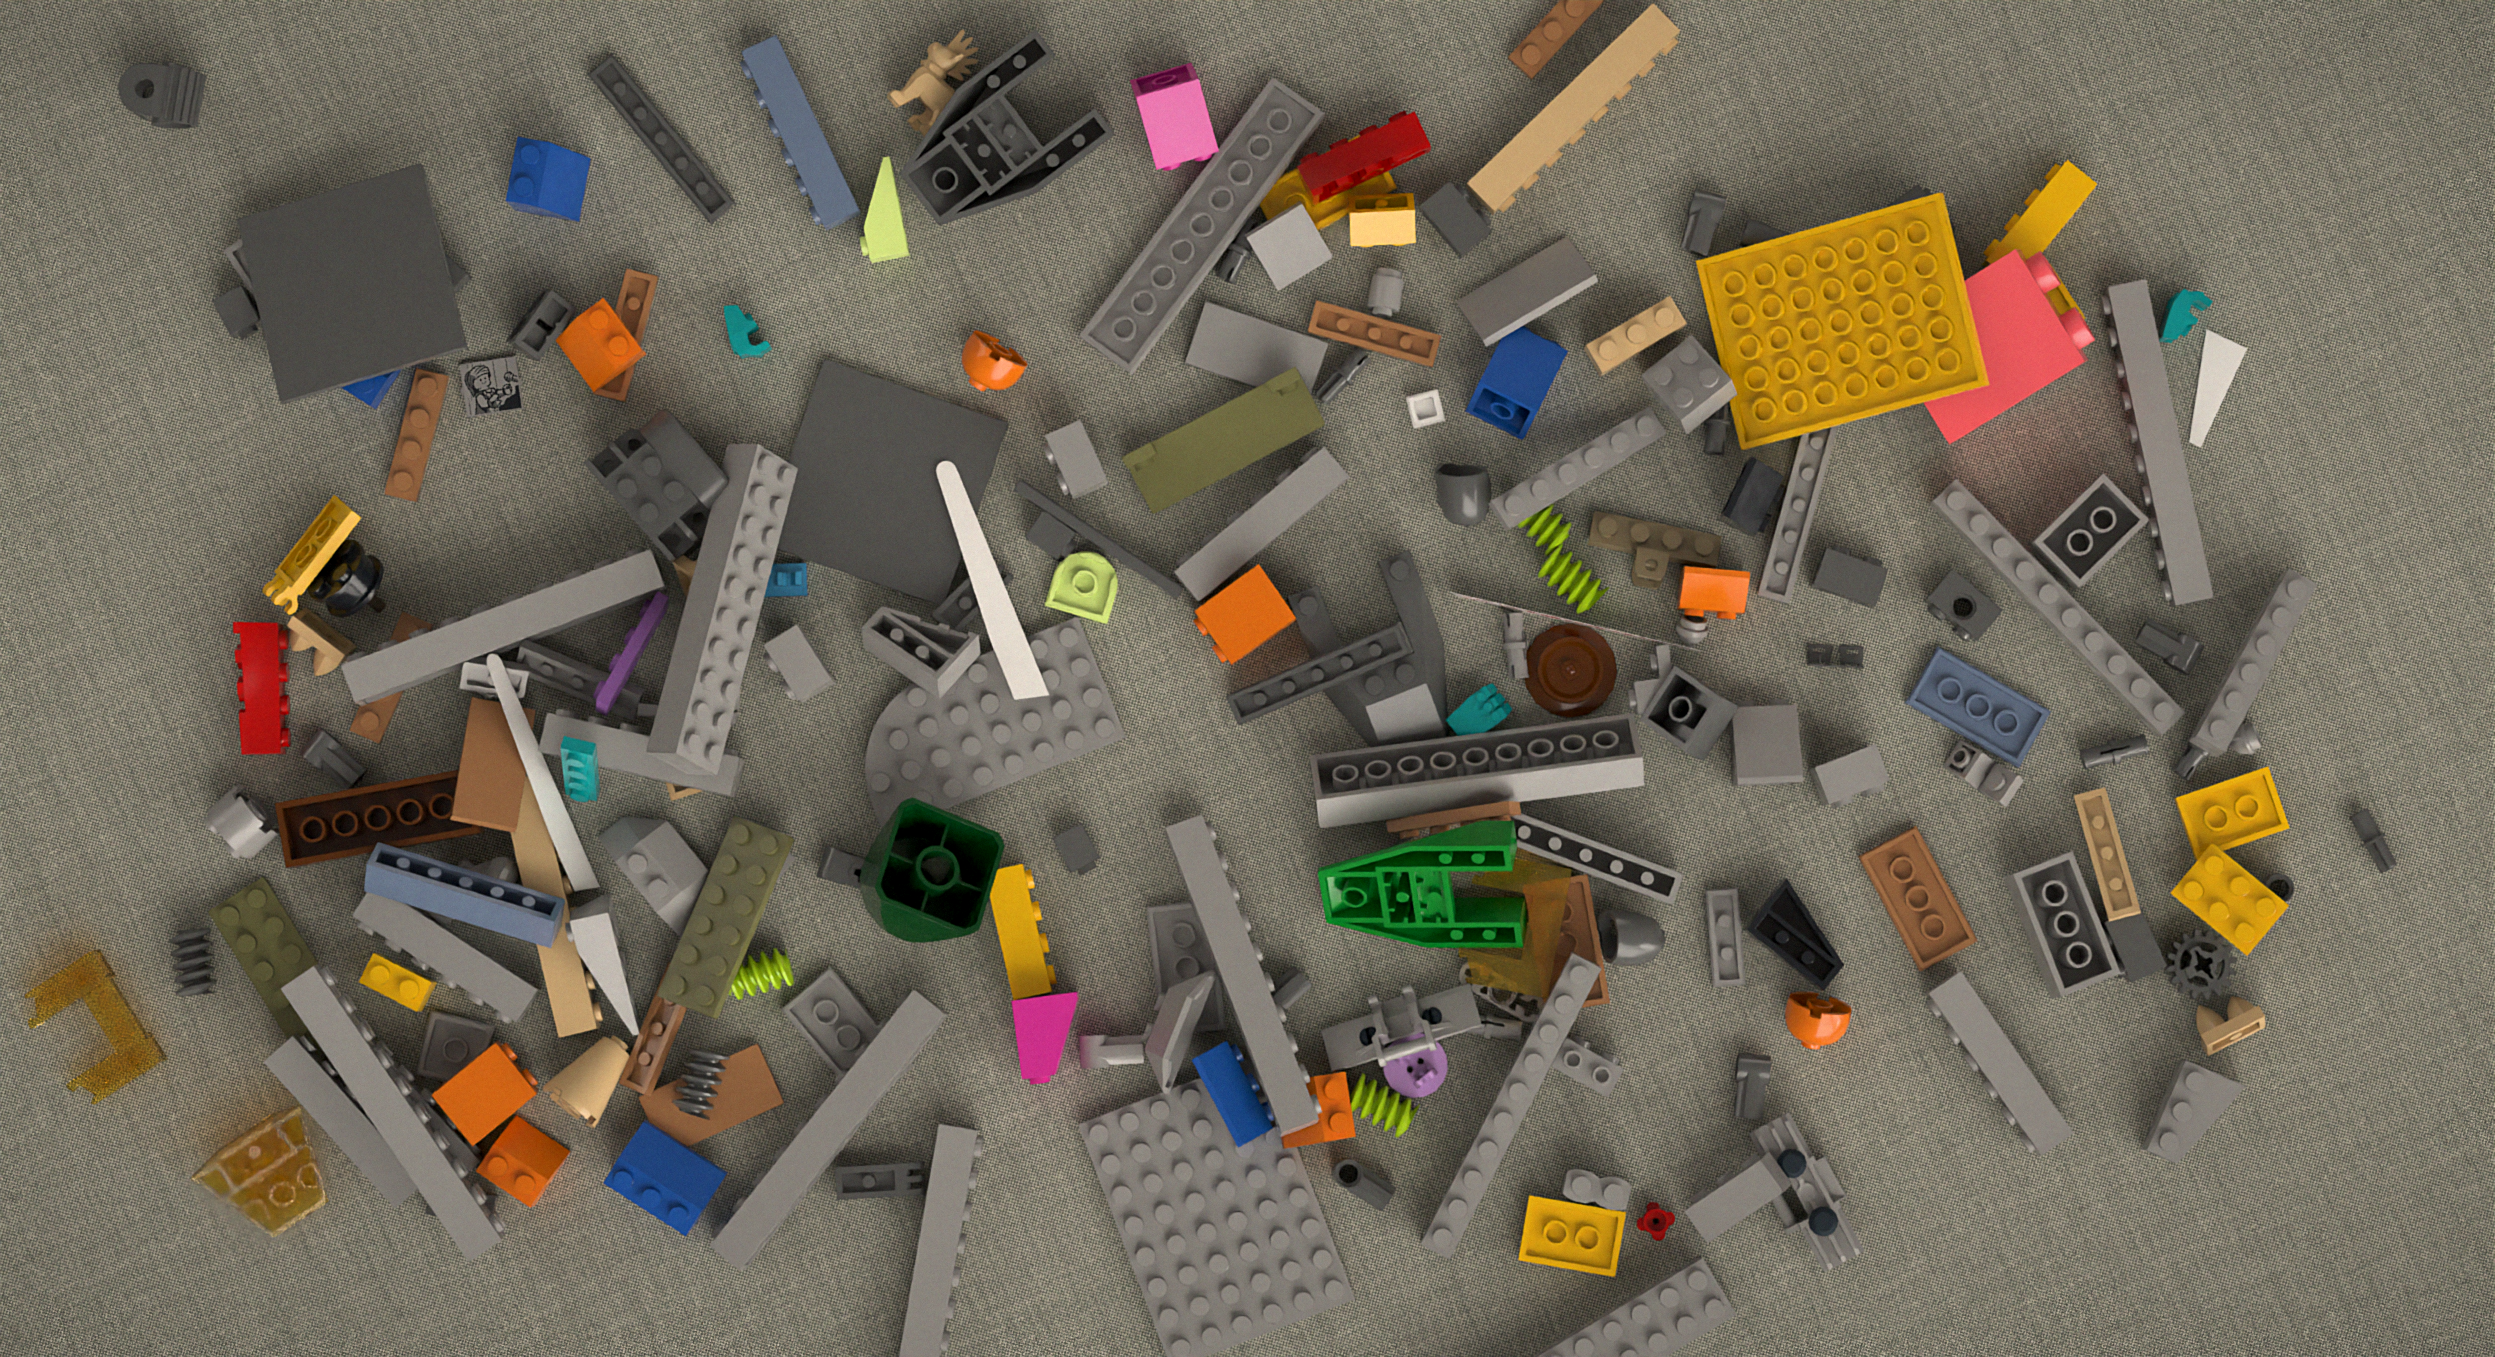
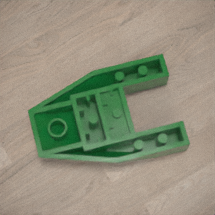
[1318,821,1528,948]

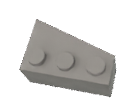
[861,606,981,699]
[2141,1059,2246,1163]

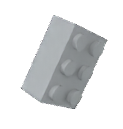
[2028,473,2149,591]

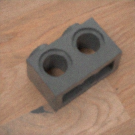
[506,289,577,362]

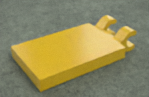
[262,495,361,615]

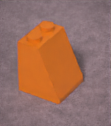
[1193,564,1296,666]
[431,1040,539,1147]

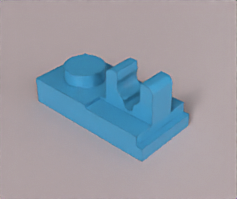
[764,563,808,598]

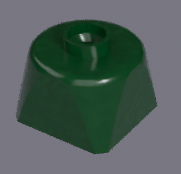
[860,797,1005,943]

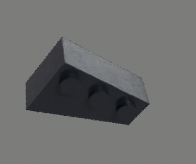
[1743,878,1844,991]

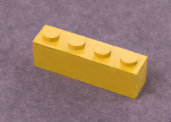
[1982,160,2097,267]
[990,864,1057,1000]

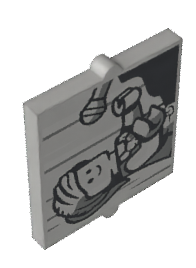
[459,356,524,418]

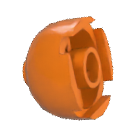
[961,330,1028,392]
[1785,991,1852,1050]

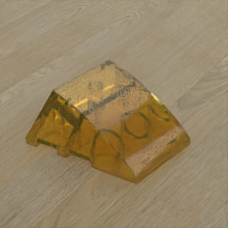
[190,1105,329,1238]

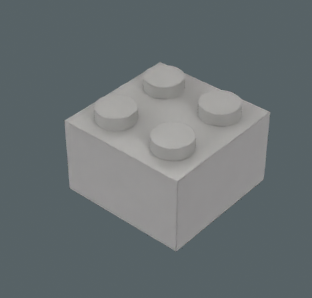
[1641,335,1738,435]
[1042,419,1109,500]
[763,624,836,704]
[1808,744,1890,809]

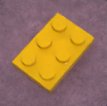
[2174,766,2290,860]
[2171,843,2290,956]
[1518,1195,1626,1277]

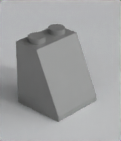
[1729,699,1804,787]

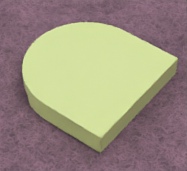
[1045,551,1118,624]

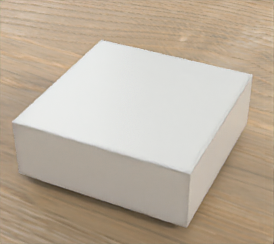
[1406,389,1445,429]

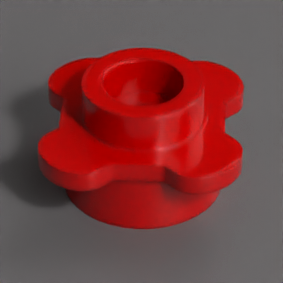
[1636,1202,1675,1241]

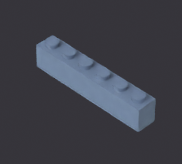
[739,35,861,231]
[364,842,565,948]

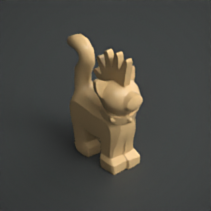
[886,30,978,137]

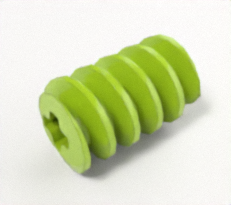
[1517,503,1572,557]
[1538,543,1610,614]
[729,948,794,1000]
[1350,1073,1420,1138]

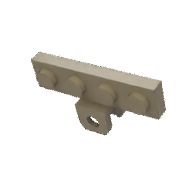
[1587,511,1722,590]

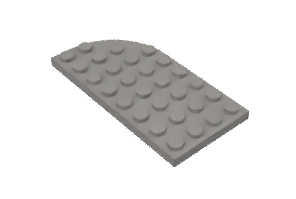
[865,617,1126,829]

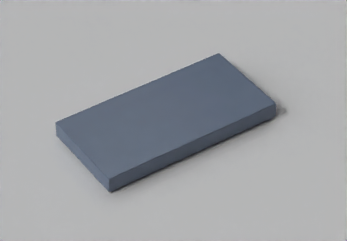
[1905,646,2051,768]

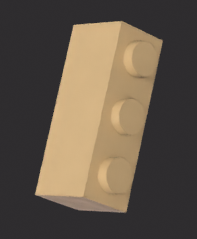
[1584,296,1687,377]

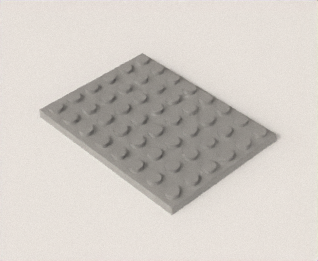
[1078,1058,1355,1357]

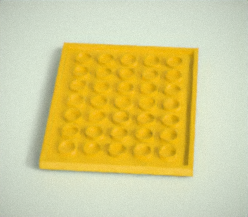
[1696,193,1990,450]

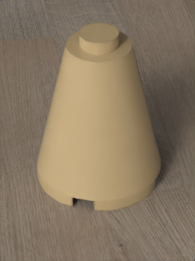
[542,1035,630,1129]

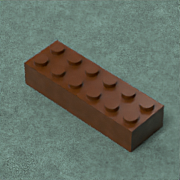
[275,770,485,868]

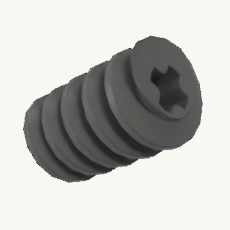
[169,928,217,997]
[671,1047,730,1120]

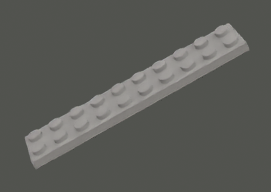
[1079,77,1326,375]

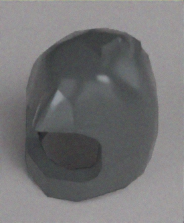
[1434,463,1491,527]
[1597,910,1666,966]

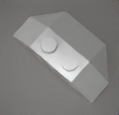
[598,817,710,938]
[1141,969,1217,1095]

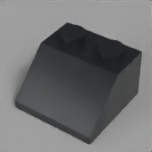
[1718,456,1786,537]

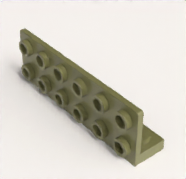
[1121,366,1325,514]

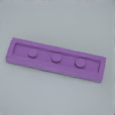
[593,592,669,716]

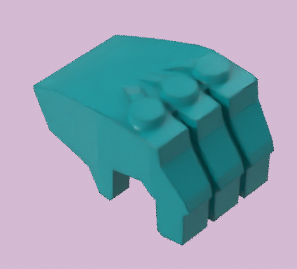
[2158,288,2213,344]
[724,305,772,359]
[1445,683,1513,736]

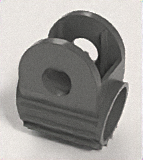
[118,61,206,129]

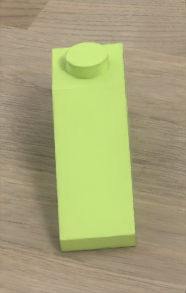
[859,156,910,263]

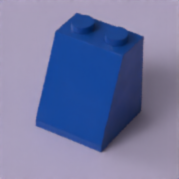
[506,137,591,222]
[1465,326,1568,440]

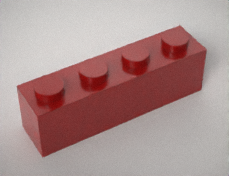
[1297,111,1431,206]
[233,622,291,756]

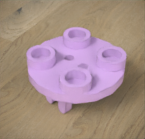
[1383,1033,1448,1098]

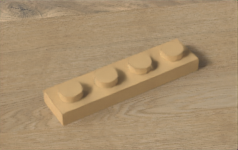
[2074,787,2141,922]

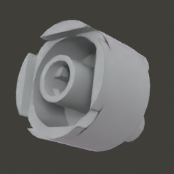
[203,784,280,859]

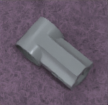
[1079,1035,1144,1069]

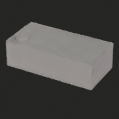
[2003,851,2121,999]

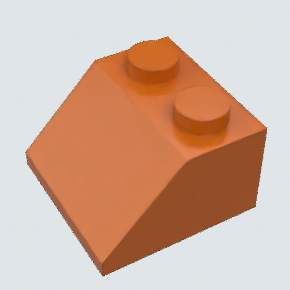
[555,298,646,393]
[1677,566,1750,620]
[1281,1072,1356,1149]
[476,1115,571,1207]

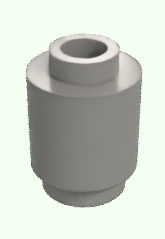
[1367,268,1404,318]

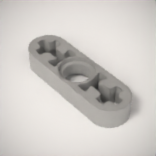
[1458,961,1544,1023]

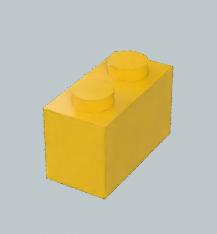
[1348,193,1416,248]
[359,953,437,1012]

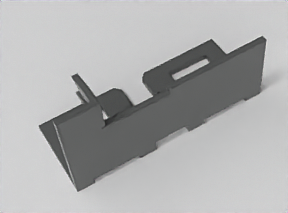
[1807,643,1865,669]

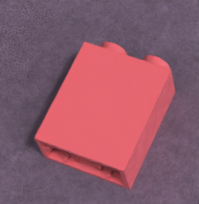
[1924,249,2095,444]

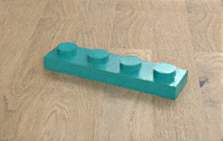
[560,736,600,802]

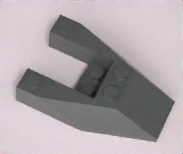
[899,29,1114,226]
[1287,550,1449,748]

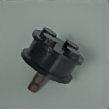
[308,540,386,618]

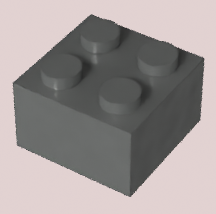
[1640,665,1739,761]

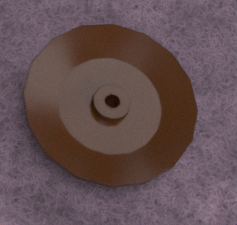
[1524,623,1617,718]

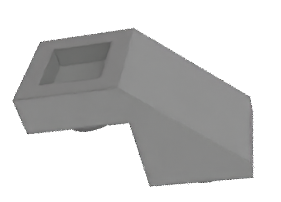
[1627,644,1672,715]
[1942,740,2024,807]

